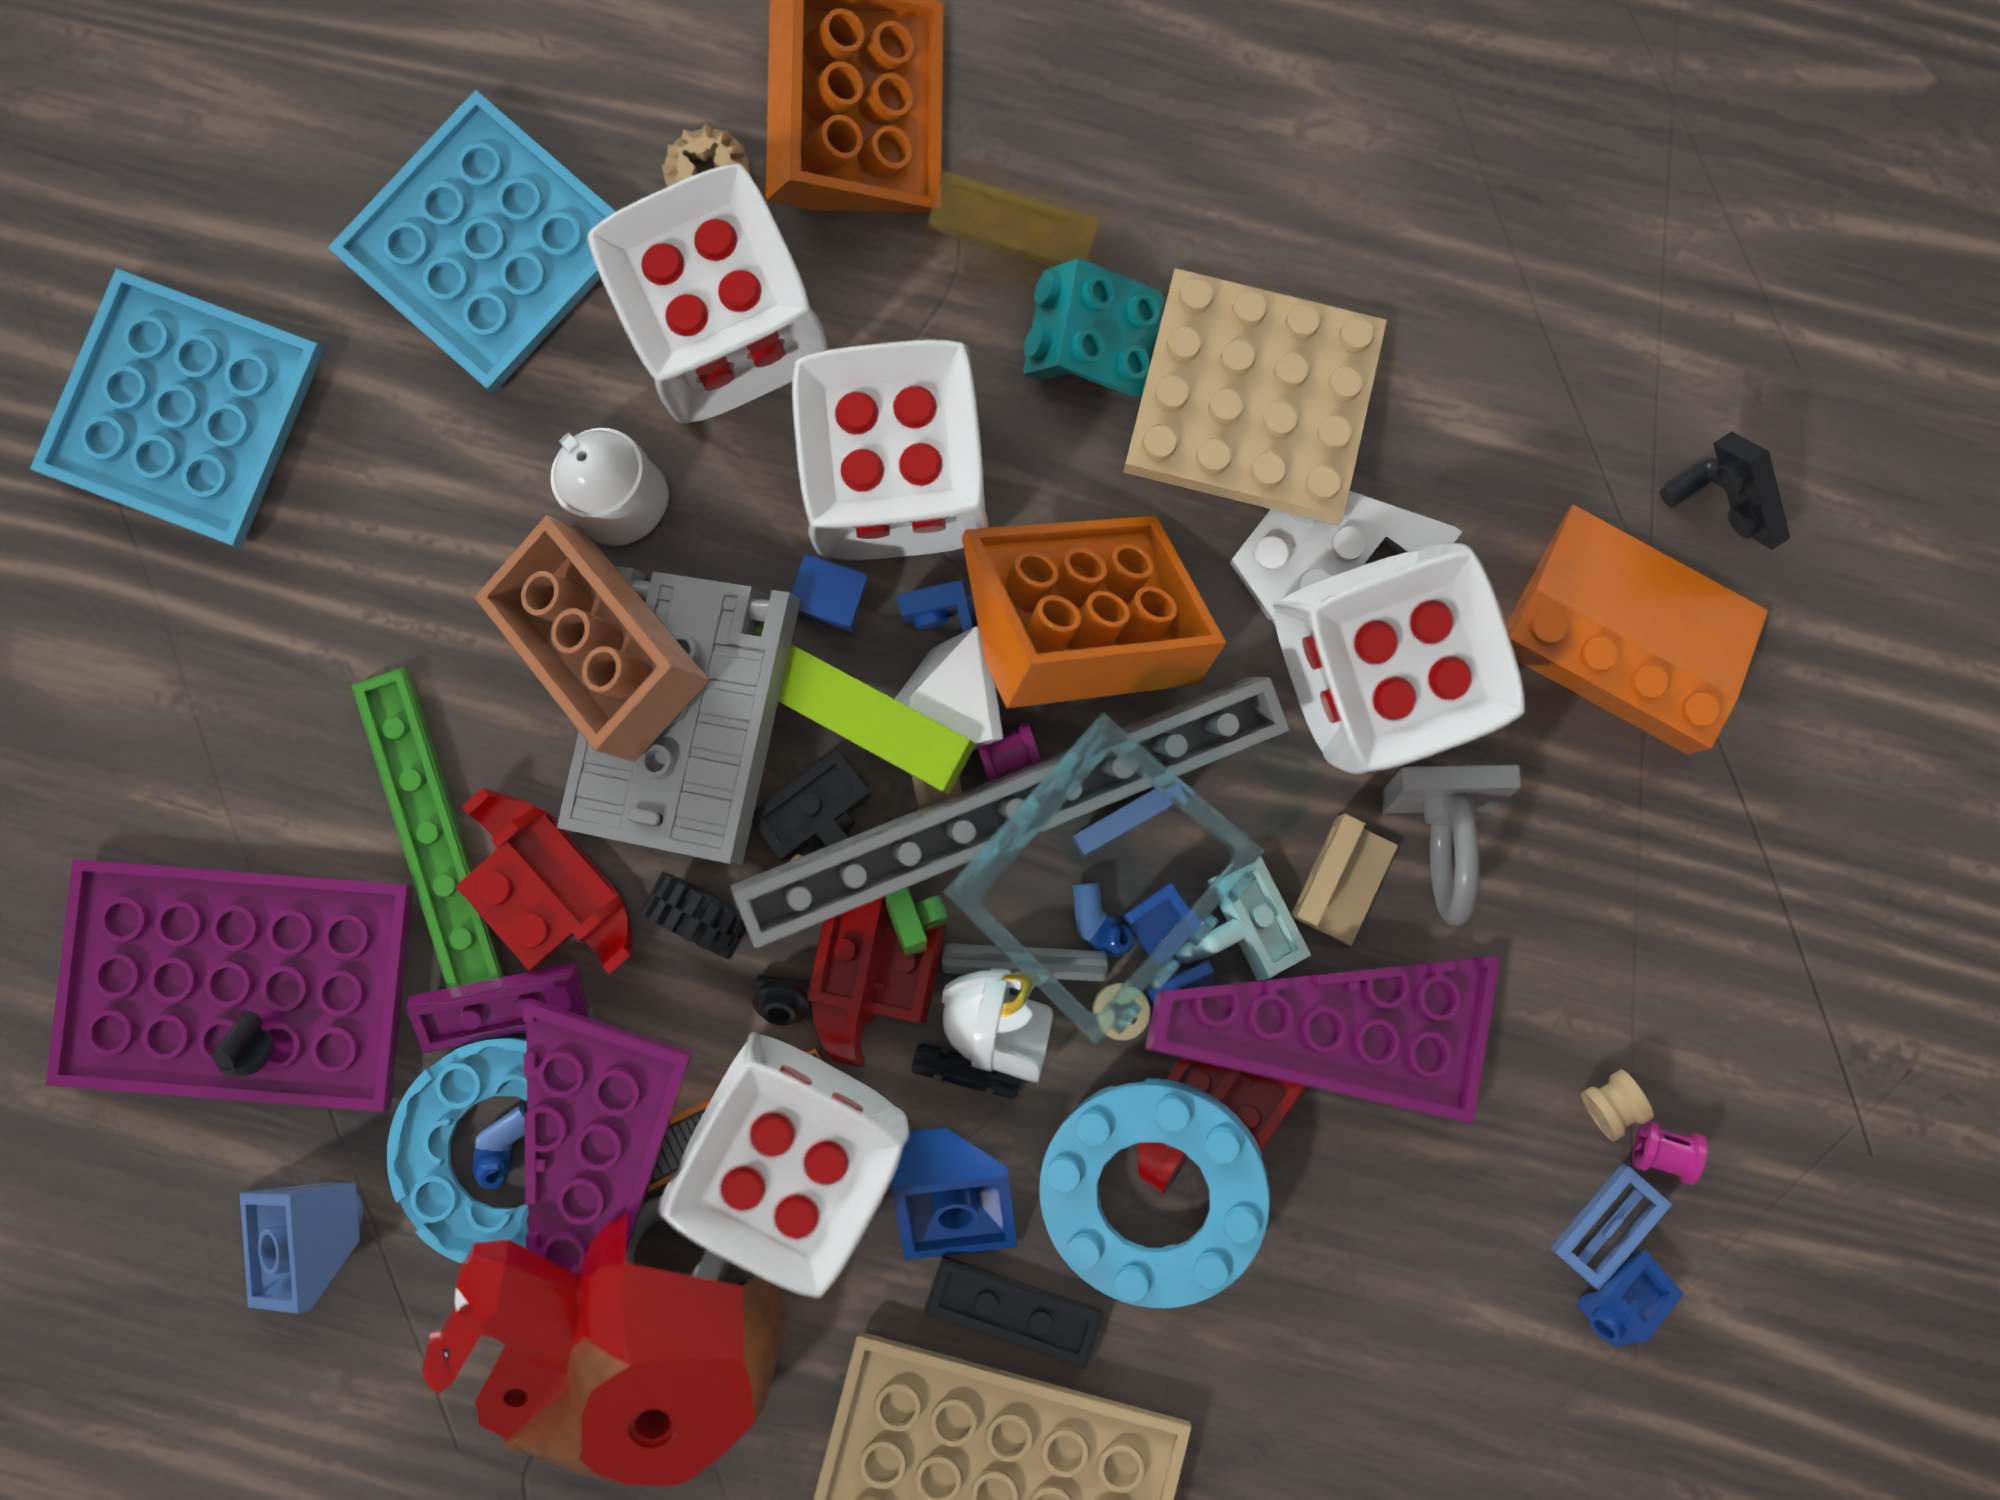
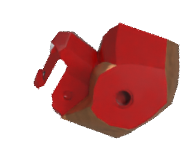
[422,1213,783,1486]

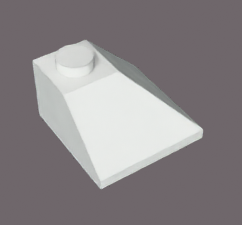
[895,626,1003,750]

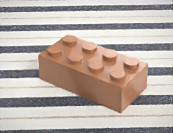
[474,515,709,762]

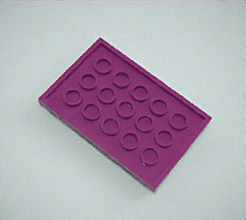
[46,859,414,1112]

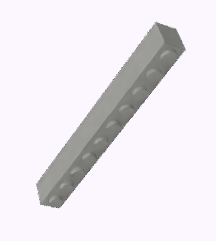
[730,677,1289,949]

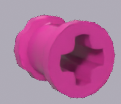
[978,722,1041,782]
[1631,1121,1708,1185]

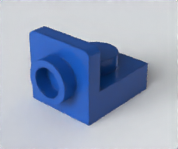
[897,580,978,633]
[1577,1250,1684,1347]

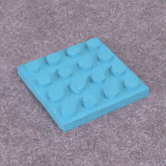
[328,90,616,394]
[30,268,325,550]

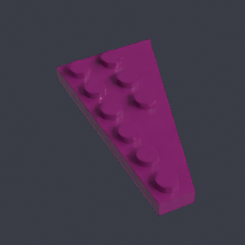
[1145,955,1501,1124]
[523,998,693,1275]

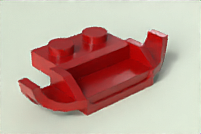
[455,788,633,975]
[807,896,949,1068]
[1138,1058,1306,1196]

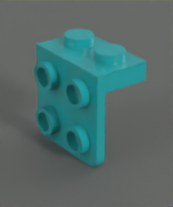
[1023,258,1165,397]

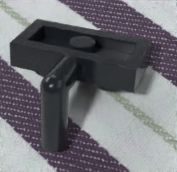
[1660,431,1790,550]

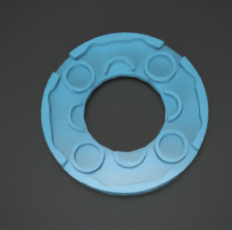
[387,1038,529,1264]
[1039,1079,1271,1308]

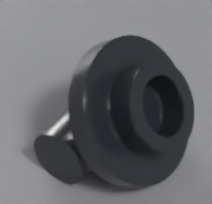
[753,974,811,1026]
[211,1011,275,1076]

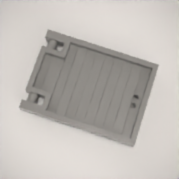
[557,566,801,866]

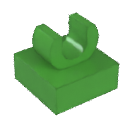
[885,887,948,958]

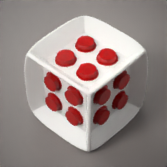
[587,164,829,424]
[792,340,988,560]
[1273,543,1524,774]
[659,1032,909,1298]

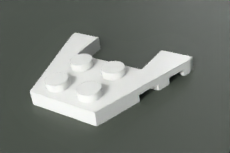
[1230,491,1462,626]

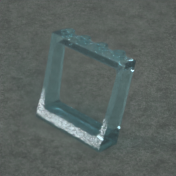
[944,713,1264,1044]

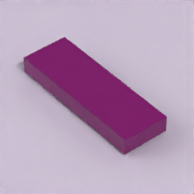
[406,962,590,1054]

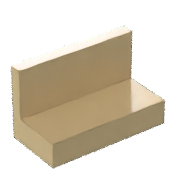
[1291,814,1398,946]

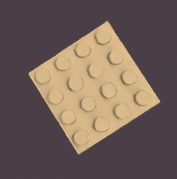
[1123,268,1387,526]

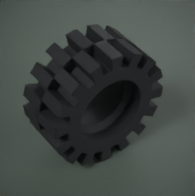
[640,871,747,959]

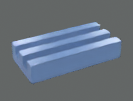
[1072,779,1183,857]
[1550,1164,1672,1291]

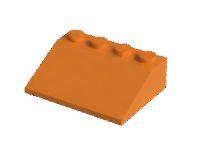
[765,0,944,213]
[1505,504,1768,755]
[962,516,1226,708]

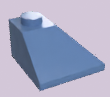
[240,1182,363,1314]

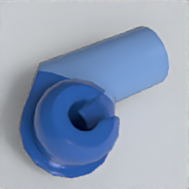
[1072,882,1134,957]
[472,1105,527,1190]

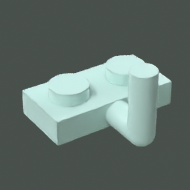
[1175,854,1311,981]

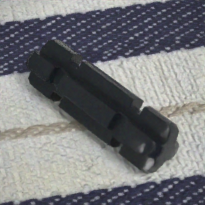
[912,1043,1022,1099]

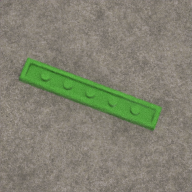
[351,667,508,989]

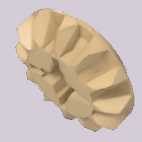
[662,124,750,187]

